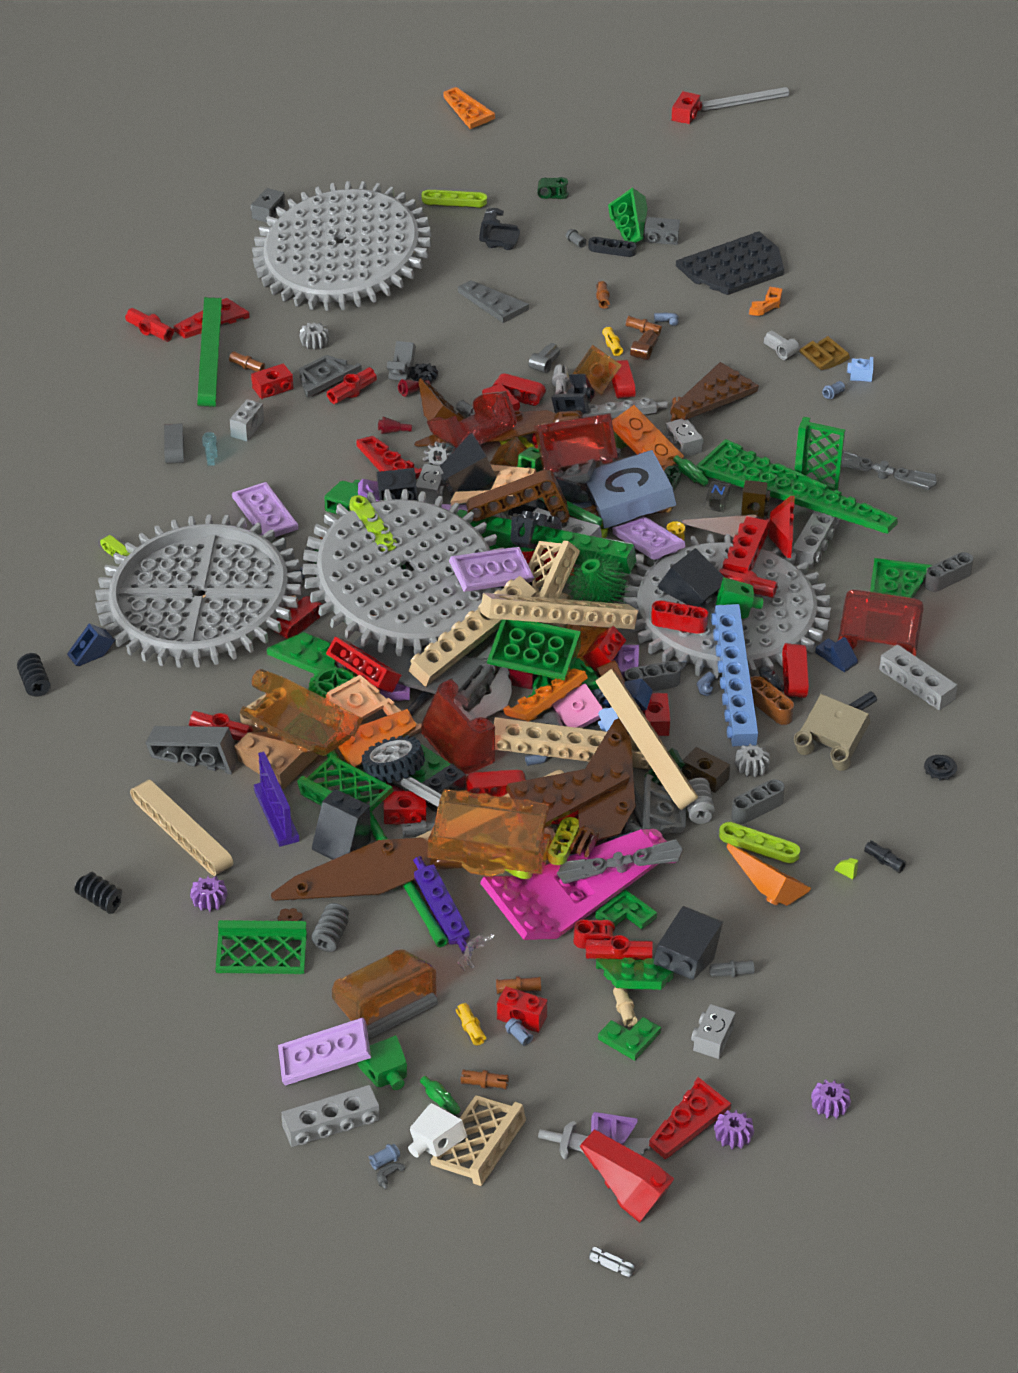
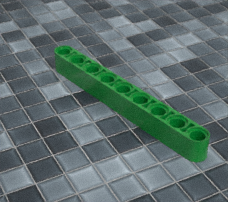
[197,297,222,407]

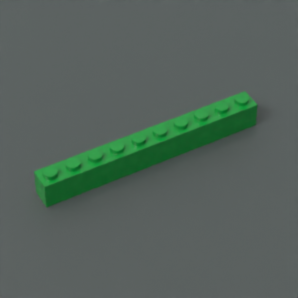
[457,509,637,574]

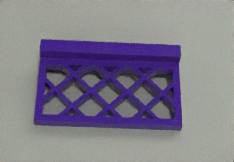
[253,752,299,847]

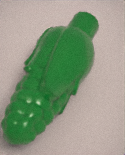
[673,455,709,486]
[420,1076,461,1115]

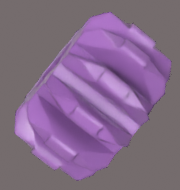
[190,876,228,912]
[811,1079,851,1119]
[714,1109,754,1150]

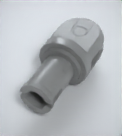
[552,364,570,394]

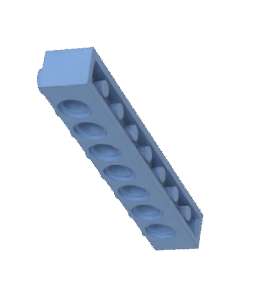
[711,604,758,746]

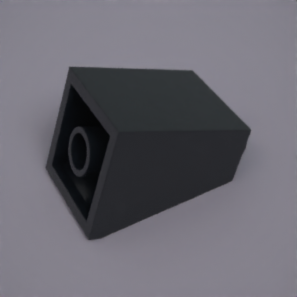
[440,433,497,496]
[657,548,725,607]
[312,789,371,860]
[653,906,723,980]

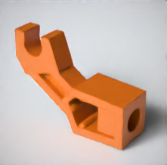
[749,287,782,316]

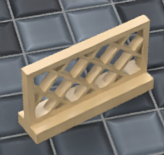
[527,541,580,599]
[430,1095,526,1186]

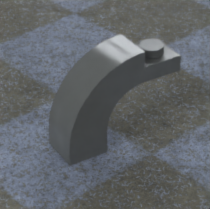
[387,341,416,381]

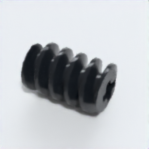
[17,653,51,697]
[74,871,122,914]

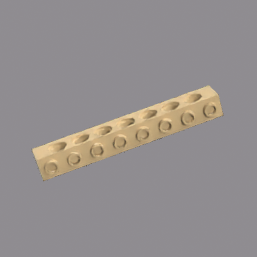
[409,576,537,687]
[480,593,638,629]
[491,717,652,769]

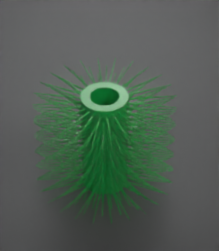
[566,547,630,603]

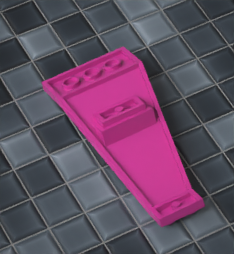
[480,829,676,940]

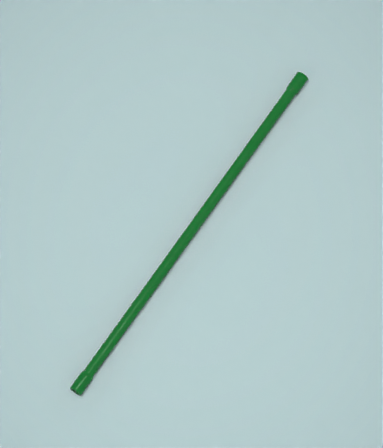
[291,690,448,948]

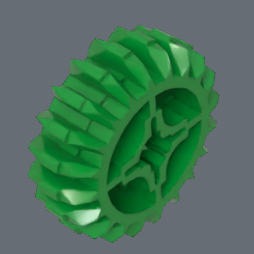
[308,666,358,712]

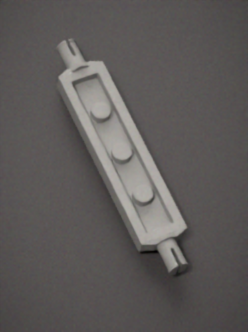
[582,398,668,421]

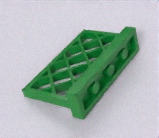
[794,416,845,491]
[297,755,393,813]
[215,920,307,974]

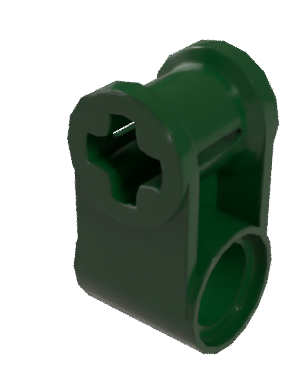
[537,177,569,199]

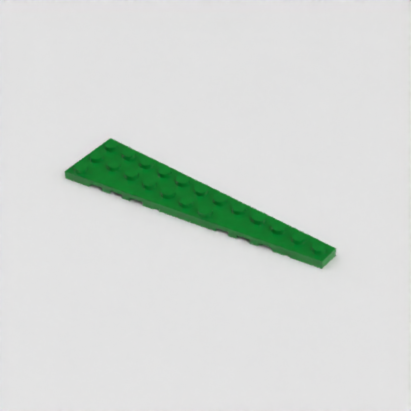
[696,439,898,534]

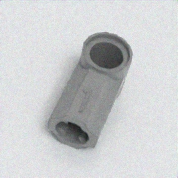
[764,330,800,360]

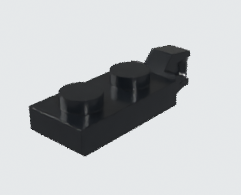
[544,476,589,503]

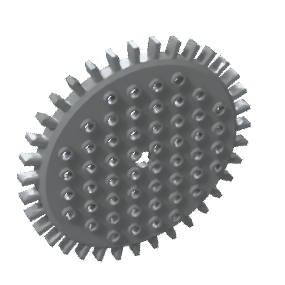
[252,181,431,311]
[302,489,504,656]
[95,514,303,668]
[623,534,831,679]

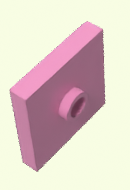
[552,684,603,728]

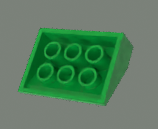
[487,619,581,680]

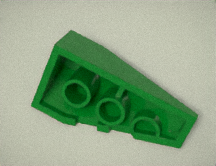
[608,187,648,243]

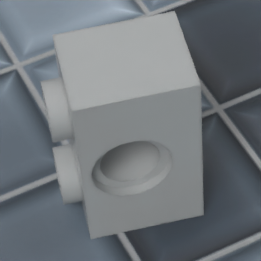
[230,399,264,441]

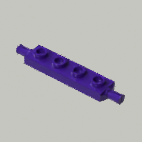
[413,856,471,954]

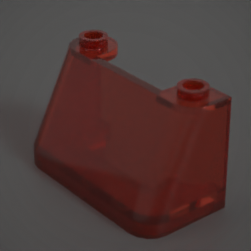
[427,391,517,448]
[534,413,618,472]
[838,590,924,656]
[421,679,495,775]

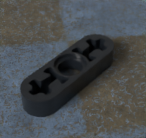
[588,237,637,257]

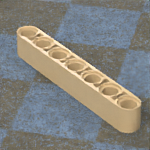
[130,780,233,876]

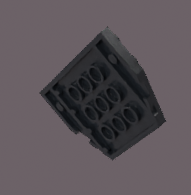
[676,231,784,295]

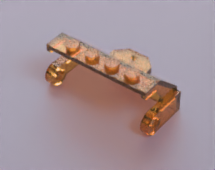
[239,669,363,756]
[427,789,552,876]

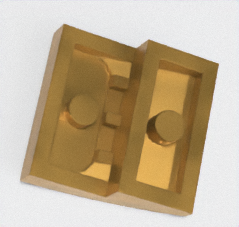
[799,336,850,370]

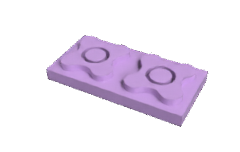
[232,482,298,537]
[612,516,685,560]
[449,547,534,592]
[278,1018,371,1086]

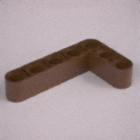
[466,470,570,524]

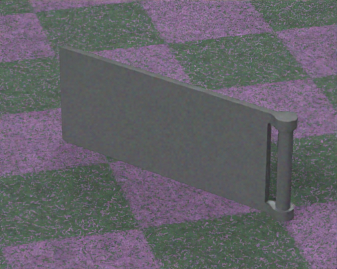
[335,634,498,705]

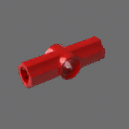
[125,308,174,342]
[327,367,377,404]
[719,568,778,598]
[189,711,253,741]
[586,935,653,960]

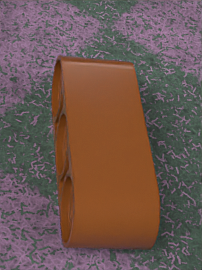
[750,676,794,725]

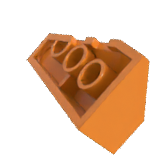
[727,843,811,906]

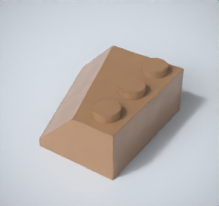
[234,732,325,790]

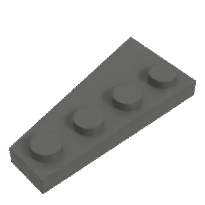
[458,280,529,323]

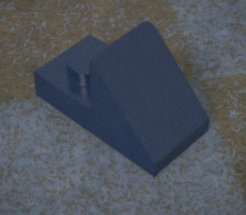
[815,637,858,673]

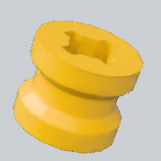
[666,521,685,540]

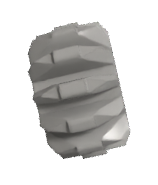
[299,322,329,350]
[423,442,452,466]
[735,744,770,777]

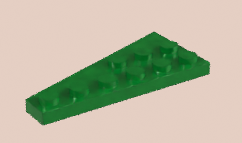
[864,558,932,642]

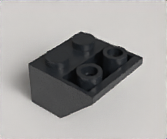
[376,468,418,501]

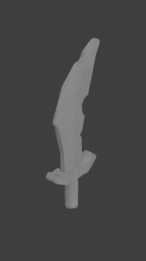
[452,667,512,738]
[538,1121,652,1159]

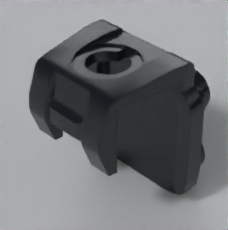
[479,208,520,250]
[511,511,563,550]

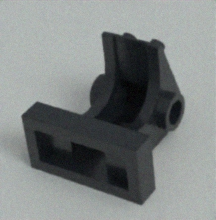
[551,374,595,413]

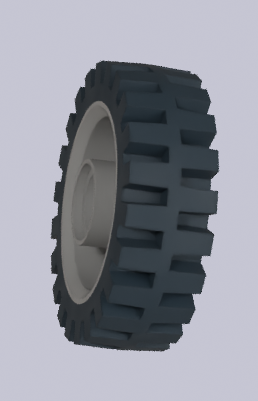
[362,736,425,783]

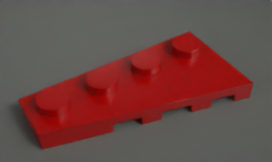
[173,298,250,339]
[356,436,422,479]
[649,1077,731,1160]

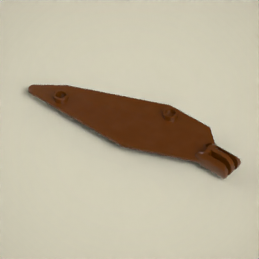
[414,410,583,447]
[569,719,635,858]
[271,837,468,901]

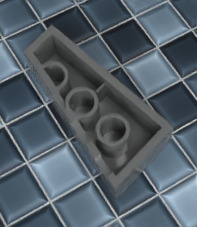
[146,726,239,774]

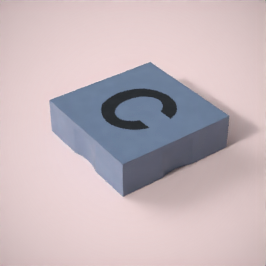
[584,450,676,528]

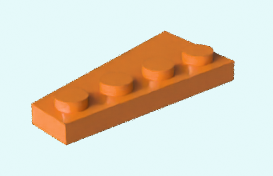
[444,87,495,129]
[503,668,588,722]
[334,709,417,768]

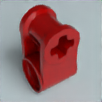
[573,919,615,949]

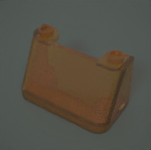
[332,949,436,1026]

